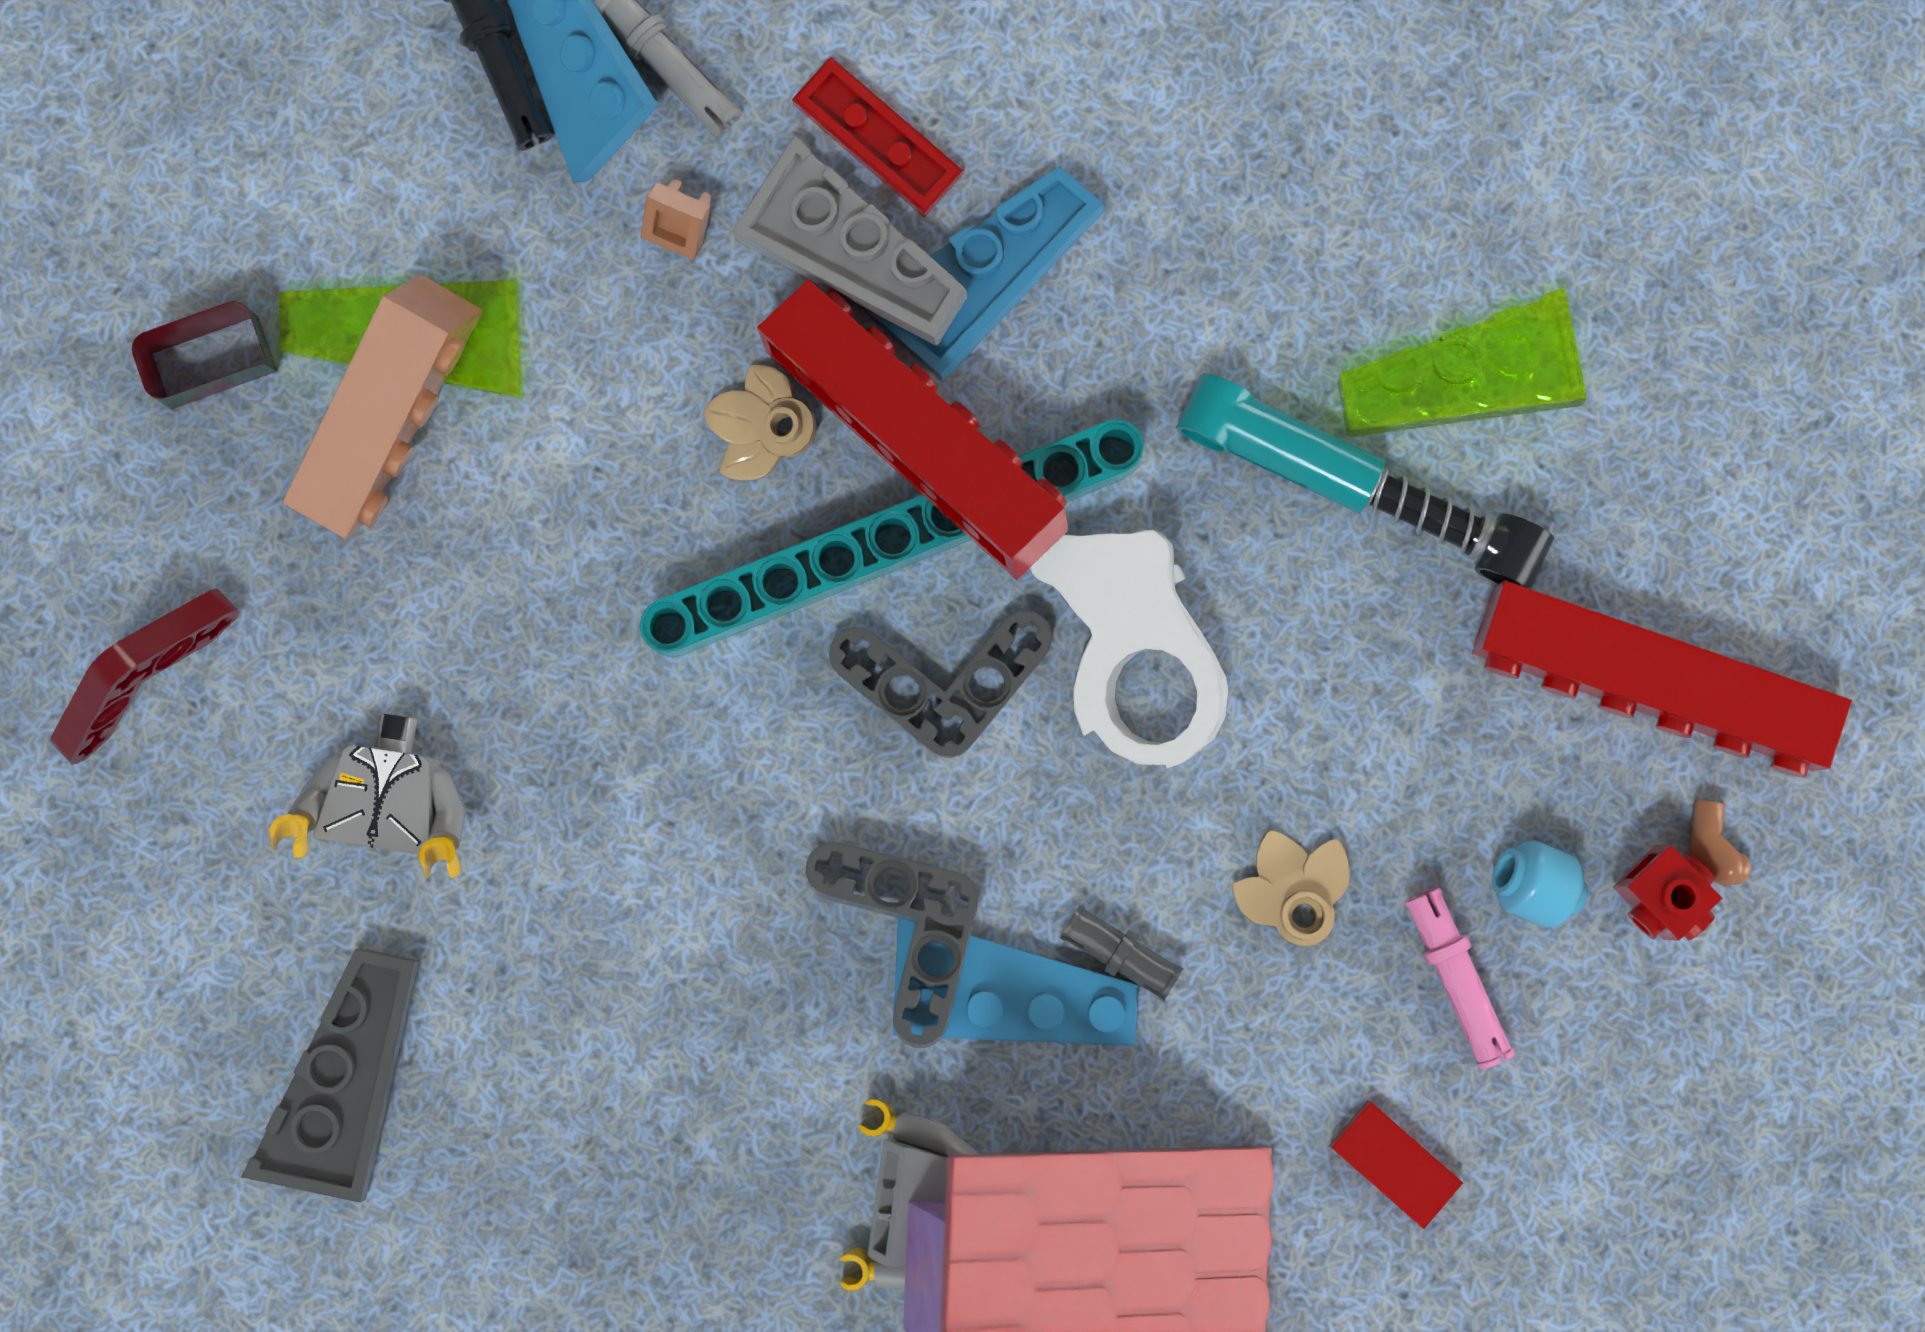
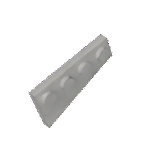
[732,135,968,346]

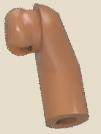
[1689,800,1751,886]

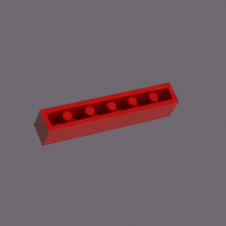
[757,279,1068,580]
[1471,581,1852,778]

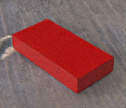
[1329,1100,1463,1229]

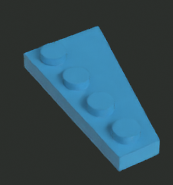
[507,0,659,182]
[893,918,1138,1046]

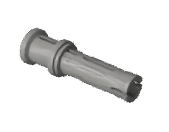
[594,0,742,138]

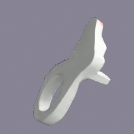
[1030,530,1228,769]

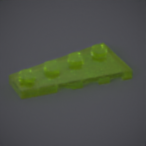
[279,280,523,400]
[1337,287,1587,438]

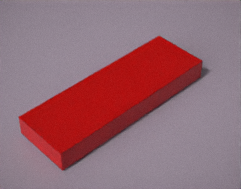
[792,56,963,218]

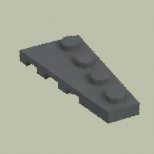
[241,948,420,1203]

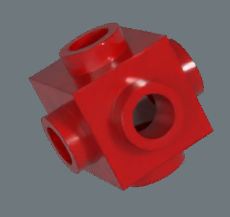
[1613,845,1723,941]

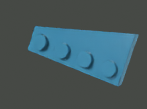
[857,166,1104,382]

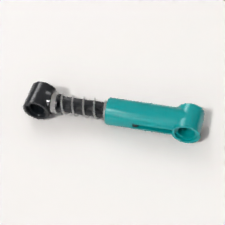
[1176,373,1554,589]

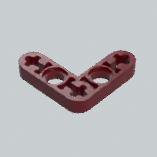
[50,589,239,765]

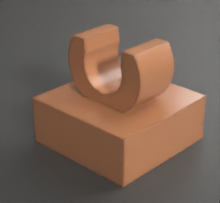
[640,180,711,260]

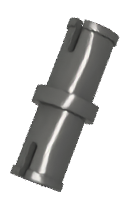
[1060,905,1184,1002]

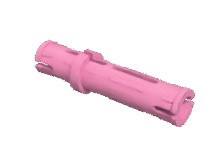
[1404,886,1515,1069]

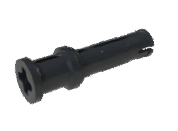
[443,0,553,151]

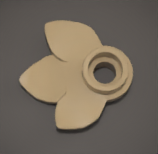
[703,365,817,481]
[1232,830,1350,946]

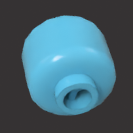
[1492,840,1588,928]

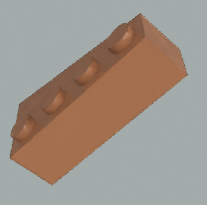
[282,274,484,539]

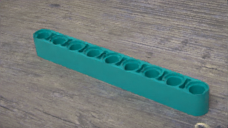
[639,419,1144,658]

